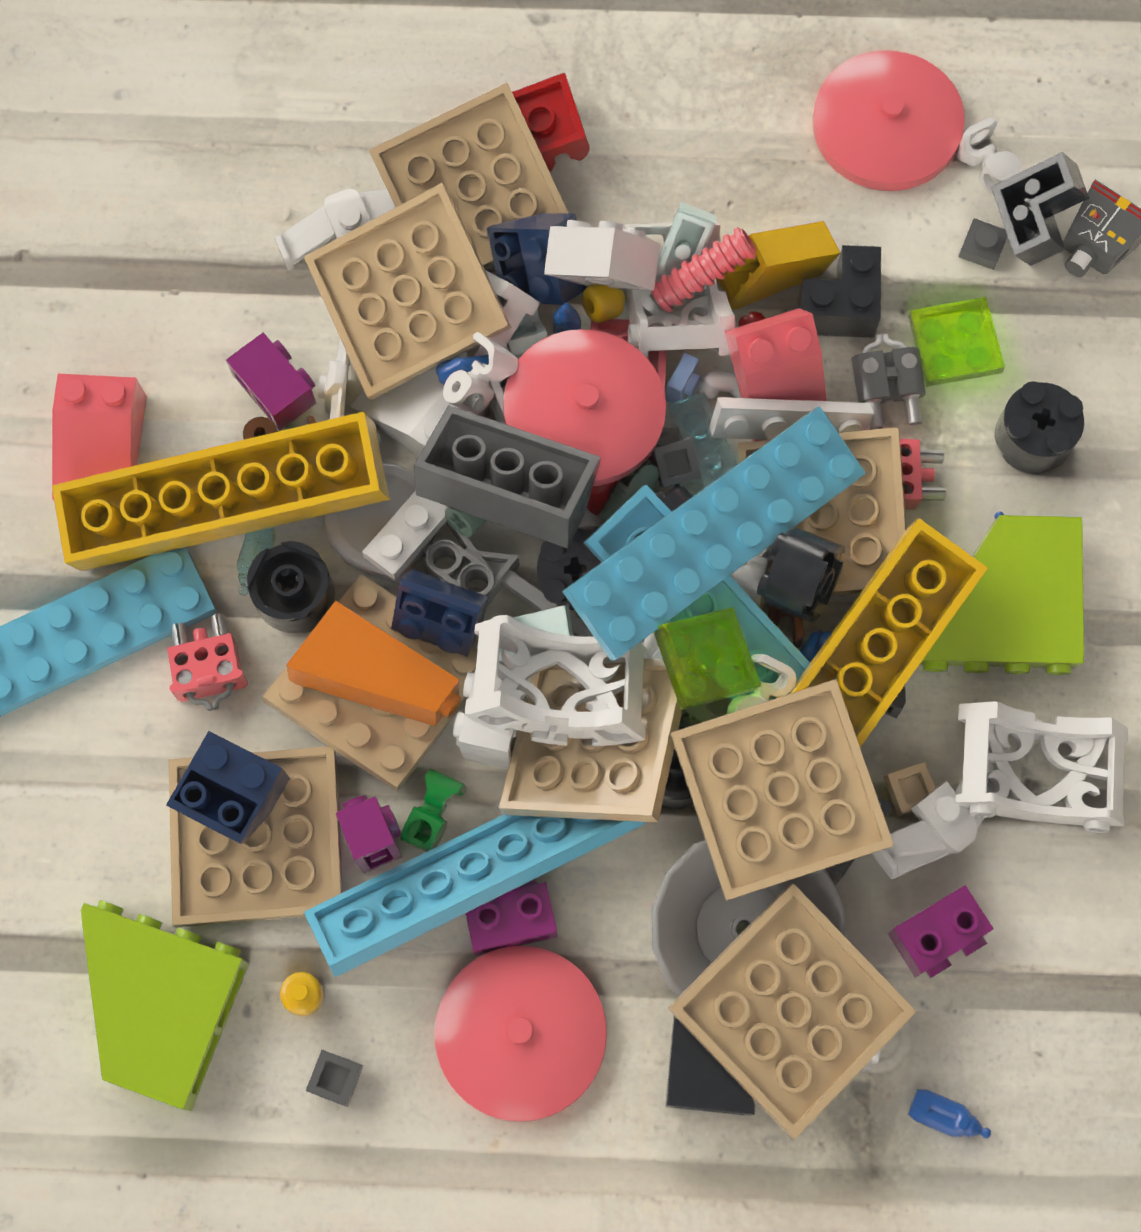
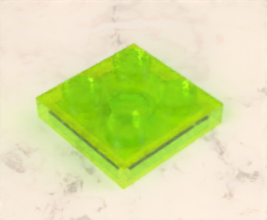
[908,297,1005,387]
[653,607,762,710]

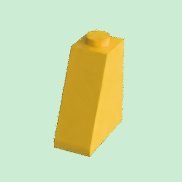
[717,221,841,310]

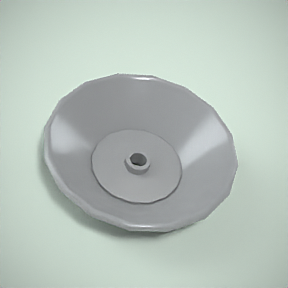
[652,840,845,997]

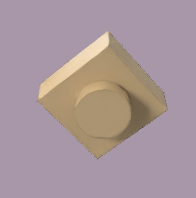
[883,762,936,816]

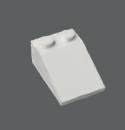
[350,367,491,456]

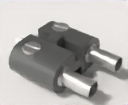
[851,334,926,430]

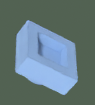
[666,353,701,407]

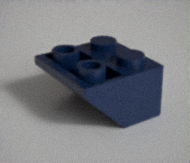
[487,213,587,305]
[391,569,489,657]
[166,731,290,845]

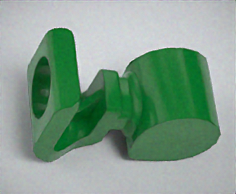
[400,768,467,852]

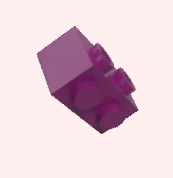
[226,332,316,431]
[335,795,402,873]
[465,878,558,956]
[887,885,994,979]

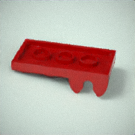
[512,72,590,172]

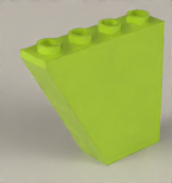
[919,515,1084,675]
[80,900,249,1112]

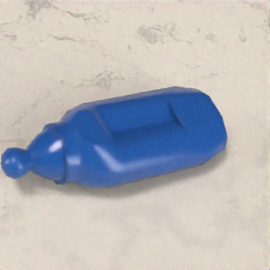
[553,303,581,334]
[908,1089,991,1139]

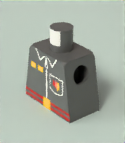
[1063,179,1141,277]

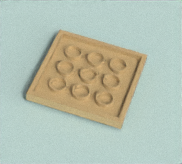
[369,83,569,268]
[304,183,512,400]
[738,427,906,595]
[262,574,478,792]
[499,659,691,822]
[670,679,894,901]
[168,746,343,927]
[668,883,917,1139]

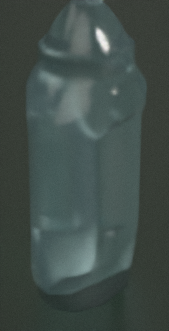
[237,527,276,596]

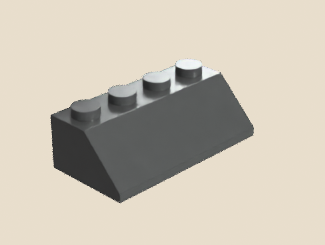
[413,405,601,548]

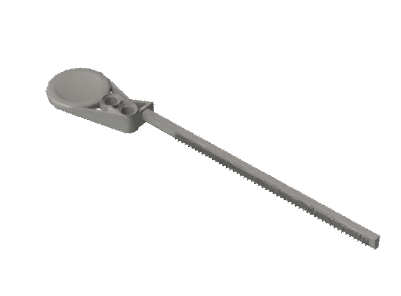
[323,463,872,855]

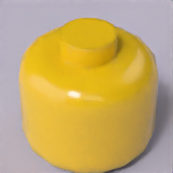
[582,284,625,323]
[280,972,325,1017]

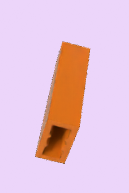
[286,601,462,726]

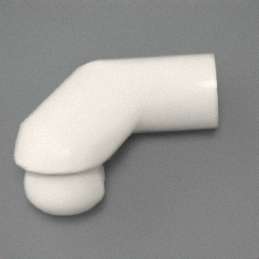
[698,371,741,399]

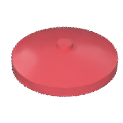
[813,50,965,191]
[503,329,666,486]
[435,946,607,1122]

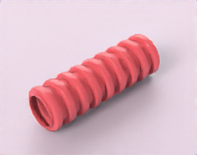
[651,227,757,313]

